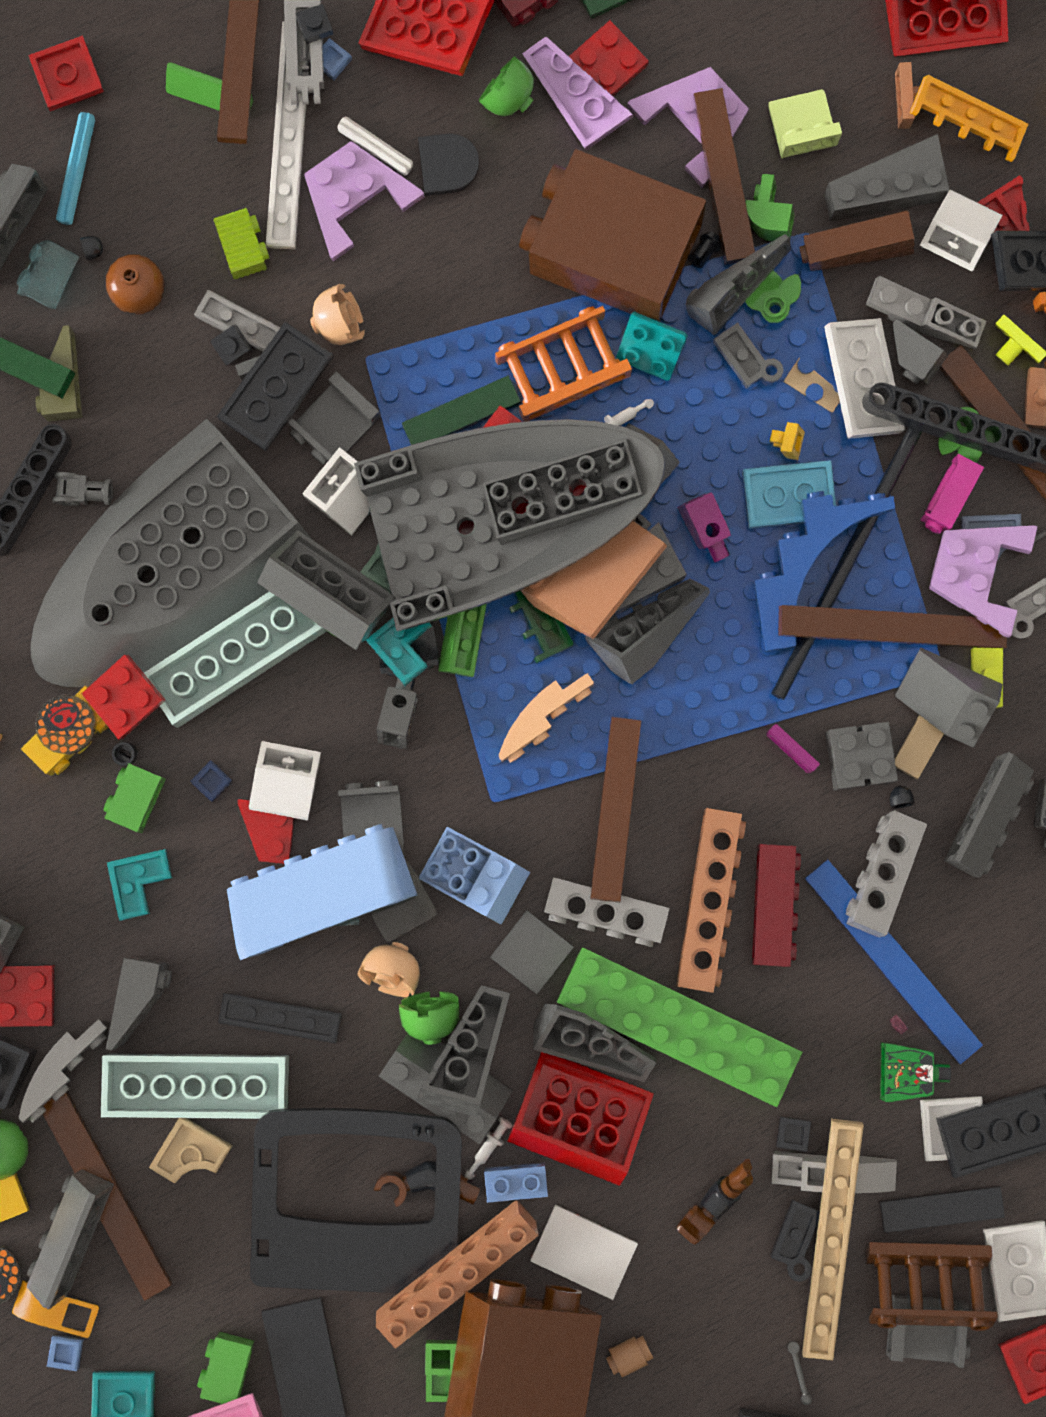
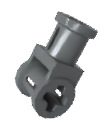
[52,472,113,506]

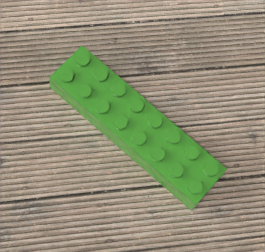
[557,947,802,1107]

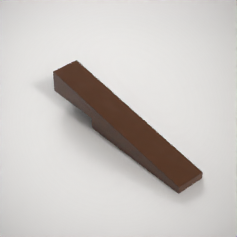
[693,88,755,265]
[590,717,641,903]

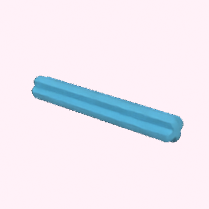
[56,112,95,225]

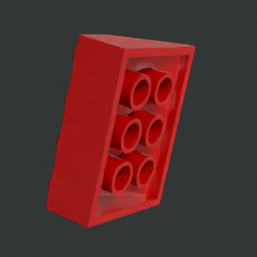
[885,0,1008,57]
[507,1052,654,1186]

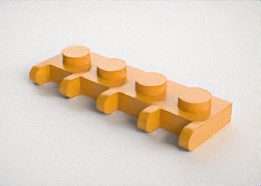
[910,75,1028,162]

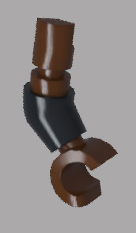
[676,1159,753,1245]
[374,1161,480,1207]

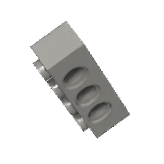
[846,810,927,938]
[544,877,670,947]

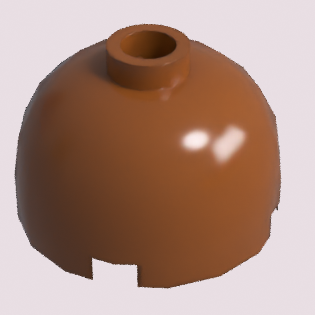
[106,254,165,314]

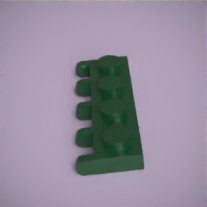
[509,590,574,664]

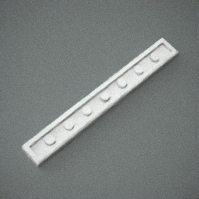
[266,21,310,250]

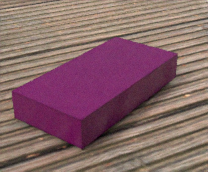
[766,724,820,774]

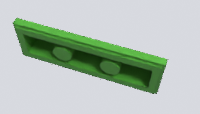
[166,62,254,110]
[438,604,487,677]

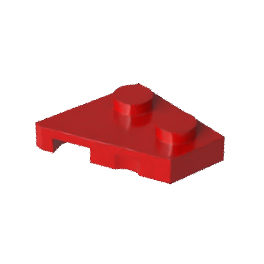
[977,175,1030,232]
[238,799,295,864]

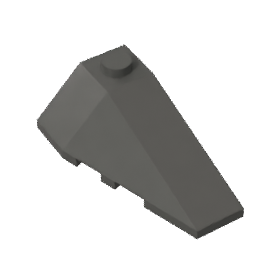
[685,234,791,336]
[585,579,710,684]
[533,1004,656,1082]

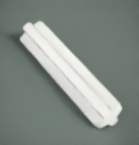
[337,116,413,176]

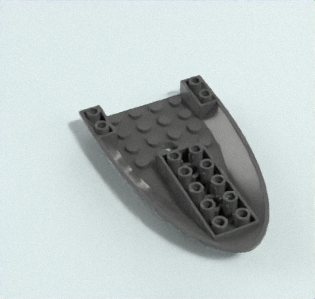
[31,419,312,687]
[354,419,665,631]

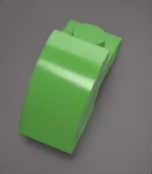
[746,174,795,241]
[425,1340,457,1402]

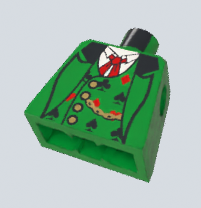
[880,1042,951,1102]

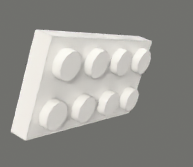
[824,318,905,439]

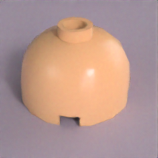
[311,284,365,345]
[358,942,420,997]

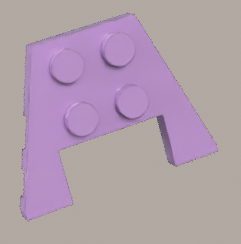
[627,67,749,188]
[304,141,424,261]
[929,526,1037,638]

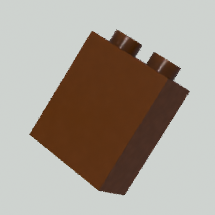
[519,149,706,322]
[444,1279,602,1417]

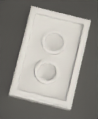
[530,1204,638,1300]
[983,1220,1046,1322]

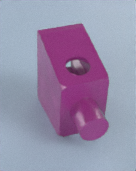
[677,492,731,562]

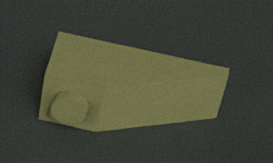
[36,325,82,422]

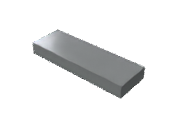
[194,290,281,352]

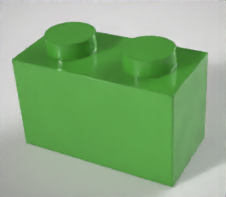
[104,763,166,833]
[197,1332,255,1404]

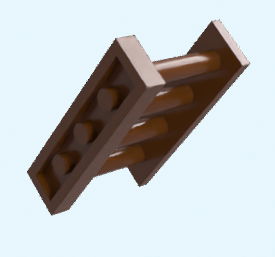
[865,1242,998,1331]

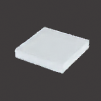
[920,1096,982,1161]

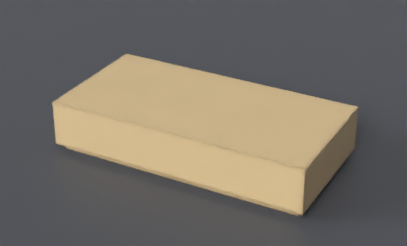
[783,358,840,413]
[895,715,944,780]

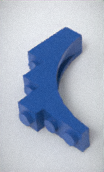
[753,491,895,652]

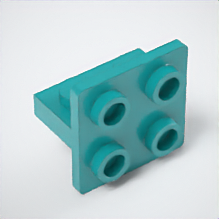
[616,312,688,381]

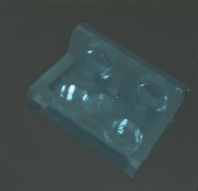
[17,240,79,309]

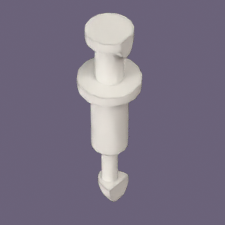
[604,399,654,426]
[465,1117,513,1180]

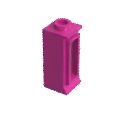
[920,454,984,534]

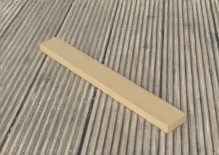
[802,1119,864,1360]

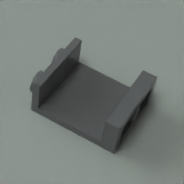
[288,372,381,465]
[338,780,405,858]
[886,1293,972,1368]

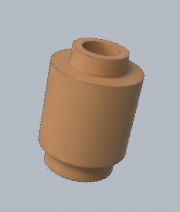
[606,1336,653,1378]

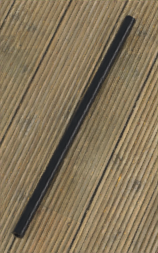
[771,414,931,700]

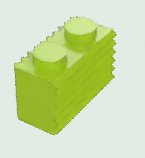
[214,208,270,279]

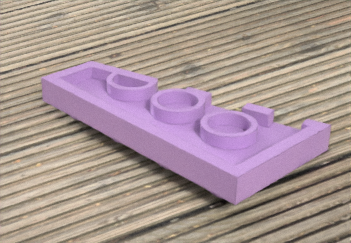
[522,37,634,150]

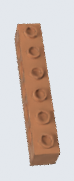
[676,808,746,993]
[376,1200,538,1349]

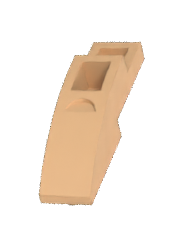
[499,673,594,763]

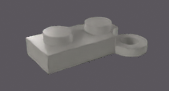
[1004,578,1046,639]

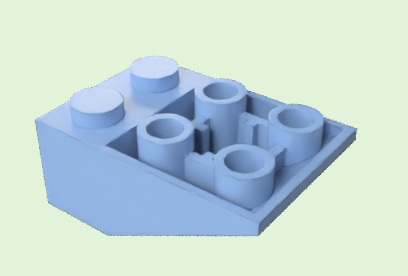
[418,827,530,925]

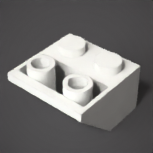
[920,189,1003,271]
[302,447,370,536]
[249,741,321,820]

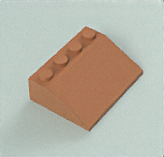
[520,521,667,639]

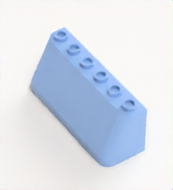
[227,824,417,960]

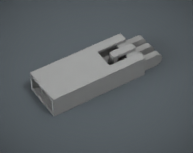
[284,0,325,105]

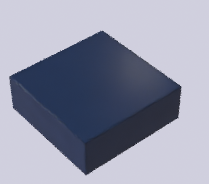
[190,760,233,802]

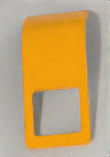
[12,1280,99,1338]

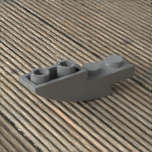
[866,276,987,349]
[19,1019,107,1123]
[772,1151,897,1193]

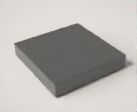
[490,911,574,994]

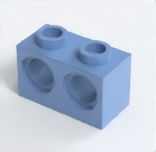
[484,1162,548,1203]

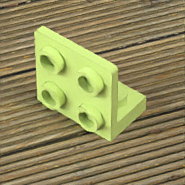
[768,89,842,158]

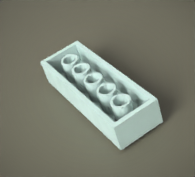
[144,592,327,728]
[101,1053,289,1119]

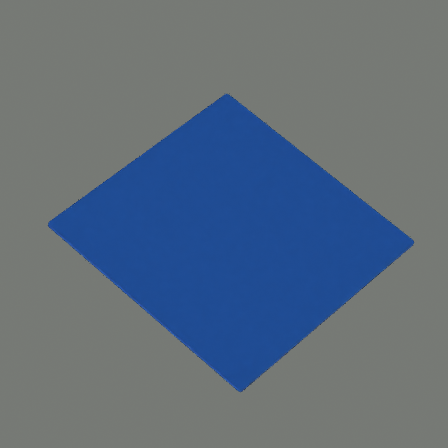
[366,233,940,802]

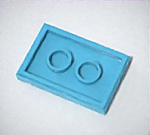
[742,460,836,529]

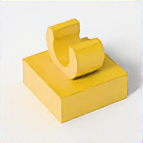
[770,422,805,460]

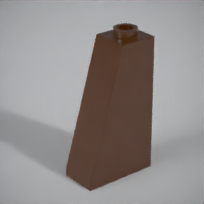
[799,210,915,271]

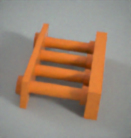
[495,306,632,422]

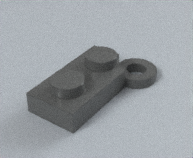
[713,323,783,389]

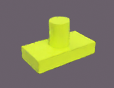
[995,315,1046,366]
[971,648,1003,708]

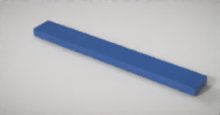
[804,860,983,1064]

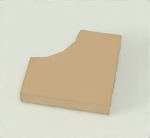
[149,1118,233,1183]

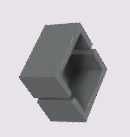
[825,722,898,791]

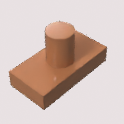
[895,62,920,129]
[1023,367,1046,429]

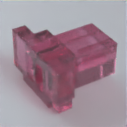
[889,1015,908,1035]

